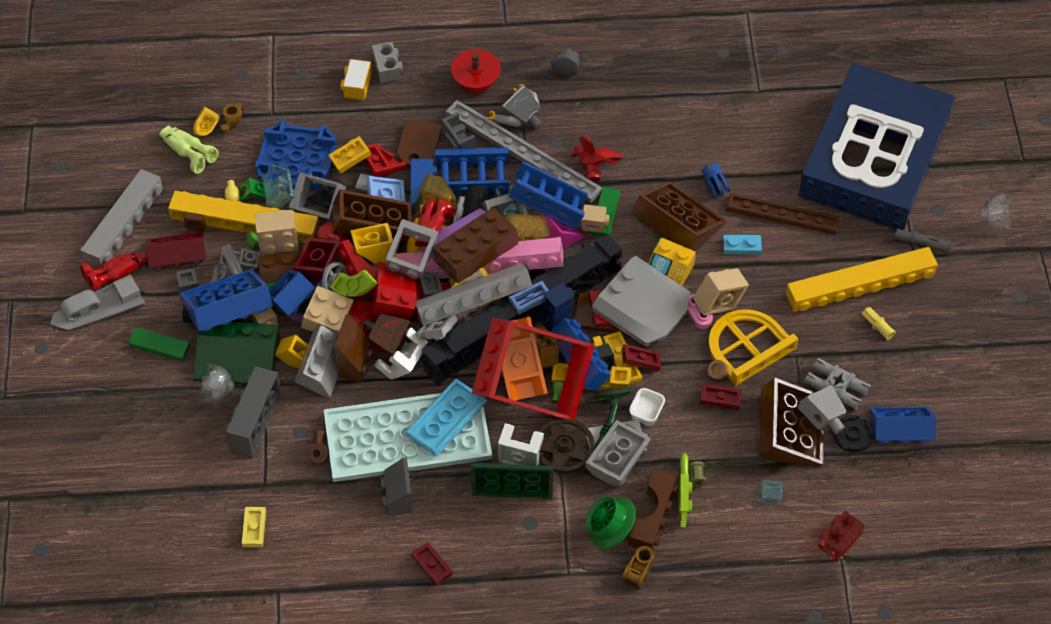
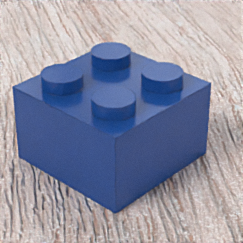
[269,269,315,316]

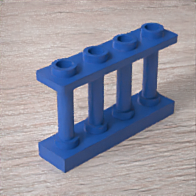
[435,147,510,196]
[509,162,588,230]

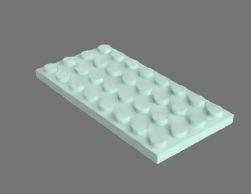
[324,393,492,482]

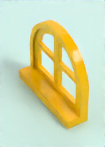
[708,310,798,386]

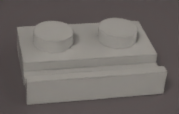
[416,314,457,340]

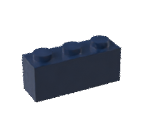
[541,282,574,332]

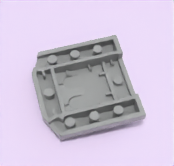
[591,256,690,347]

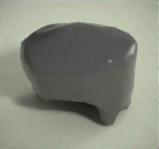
[551,47,580,77]

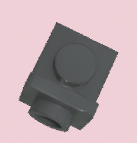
[416,272,443,298]

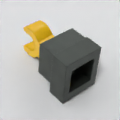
[592,336,614,368]

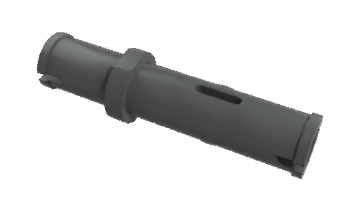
[894,228,953,253]

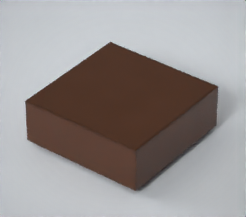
[184,212,206,231]

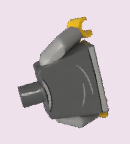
[486,84,542,129]

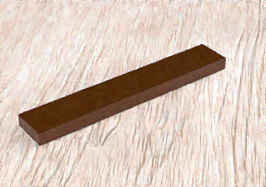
[726,193,840,235]

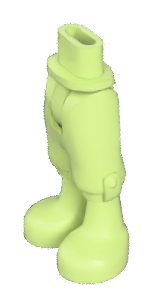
[159,126,219,174]

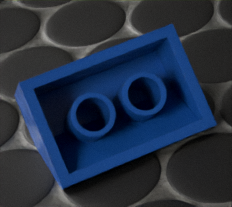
[870,407,936,443]

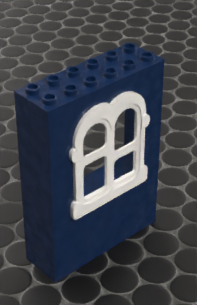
[798,63,956,230]

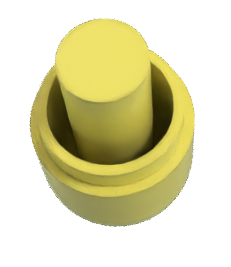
[224,180,240,201]

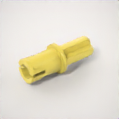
[862,307,896,340]

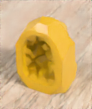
[193,107,220,136]

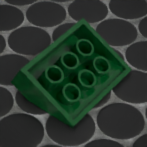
[193,321,280,385]
[471,463,554,499]

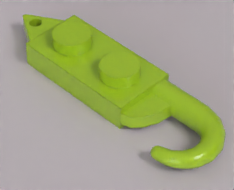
[678,453,692,528]

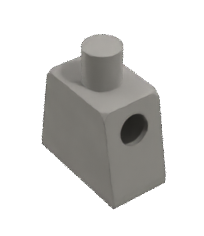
[797,385,846,434]

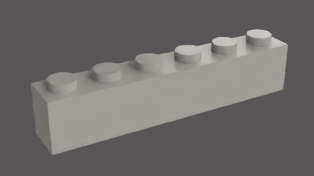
[80,169,163,268]
[415,263,532,326]

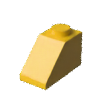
[274,335,308,368]

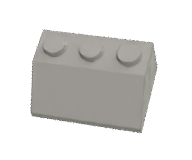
[294,325,338,399]

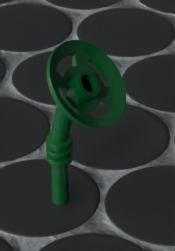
[594,389,633,451]

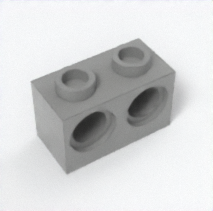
[372,42,403,83]

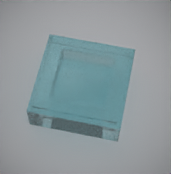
[761,480,783,502]

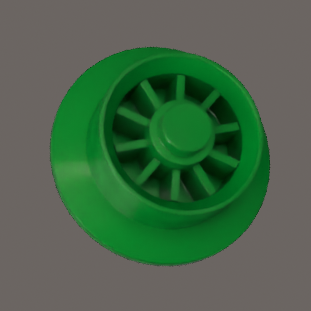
[585,496,636,549]

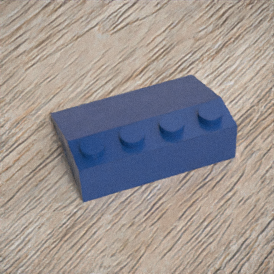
[179,269,273,331]

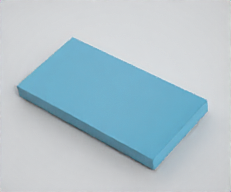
[406,379,487,457]

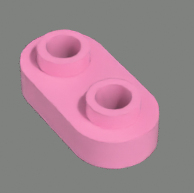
[687,294,713,329]

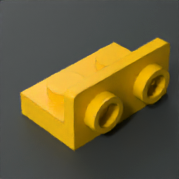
[329,136,371,174]

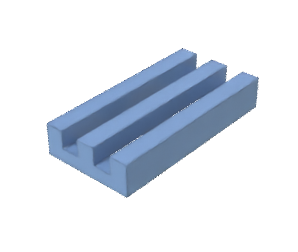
[509,281,549,315]

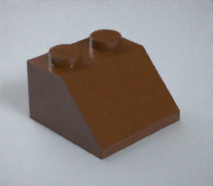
[258,251,297,283]

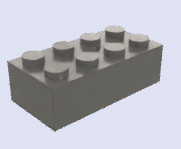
[225,366,281,458]

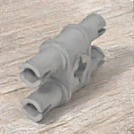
[804,358,871,410]

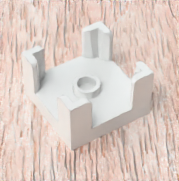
[374,328,428,380]
[498,423,544,466]

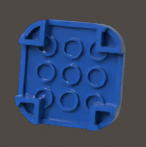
[256,120,336,191]

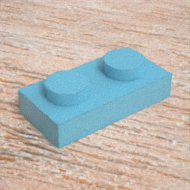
[723,235,762,255]

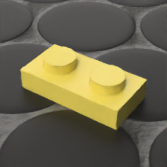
[242,507,266,547]

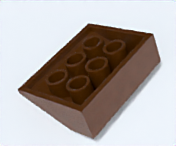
[632,181,726,251]
[759,378,823,466]

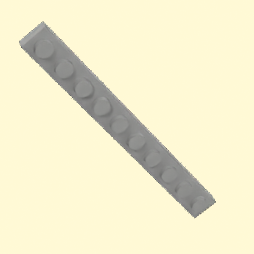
[446,100,602,203]

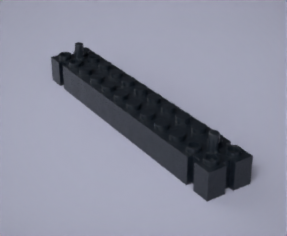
[422,234,622,385]

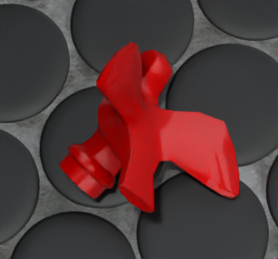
[571,136,623,182]

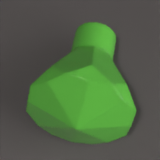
[247,232,259,250]
[552,381,564,403]

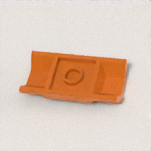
[501,317,548,401]

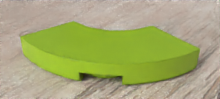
[330,270,377,297]

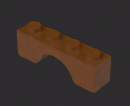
[628,468,679,550]

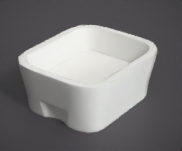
[629,388,665,427]

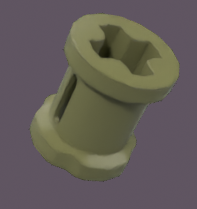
[688,461,707,488]

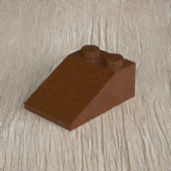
[334,314,374,382]

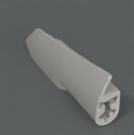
[50,275,145,331]

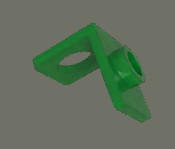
[238,178,271,203]

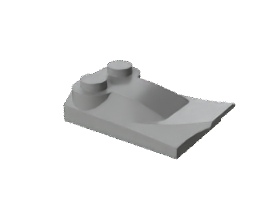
[585,420,651,486]

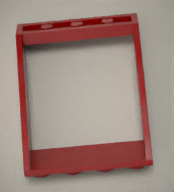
[471,317,595,420]

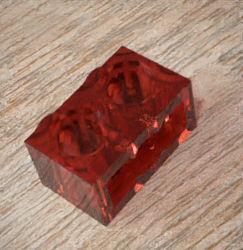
[818,511,865,562]

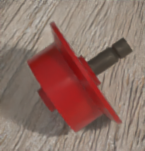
[451,49,501,94]

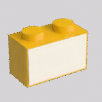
[340,59,372,100]

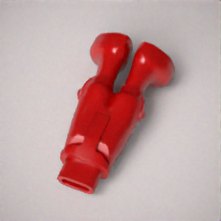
[415,199,456,247]
[80,251,148,291]

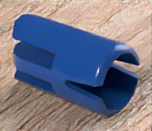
[702,163,731,198]

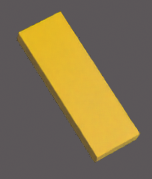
[602,331,643,385]

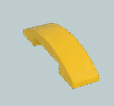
[551,363,632,390]

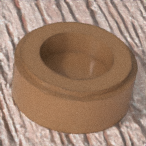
[708,360,728,380]

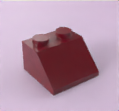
[294,238,341,283]

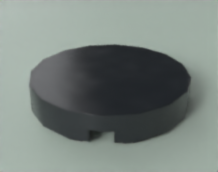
[833,415,874,453]

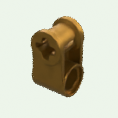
[622,546,654,588]

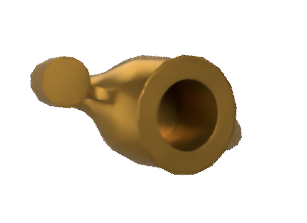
[221,103,245,134]

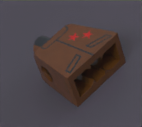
[363,314,413,356]

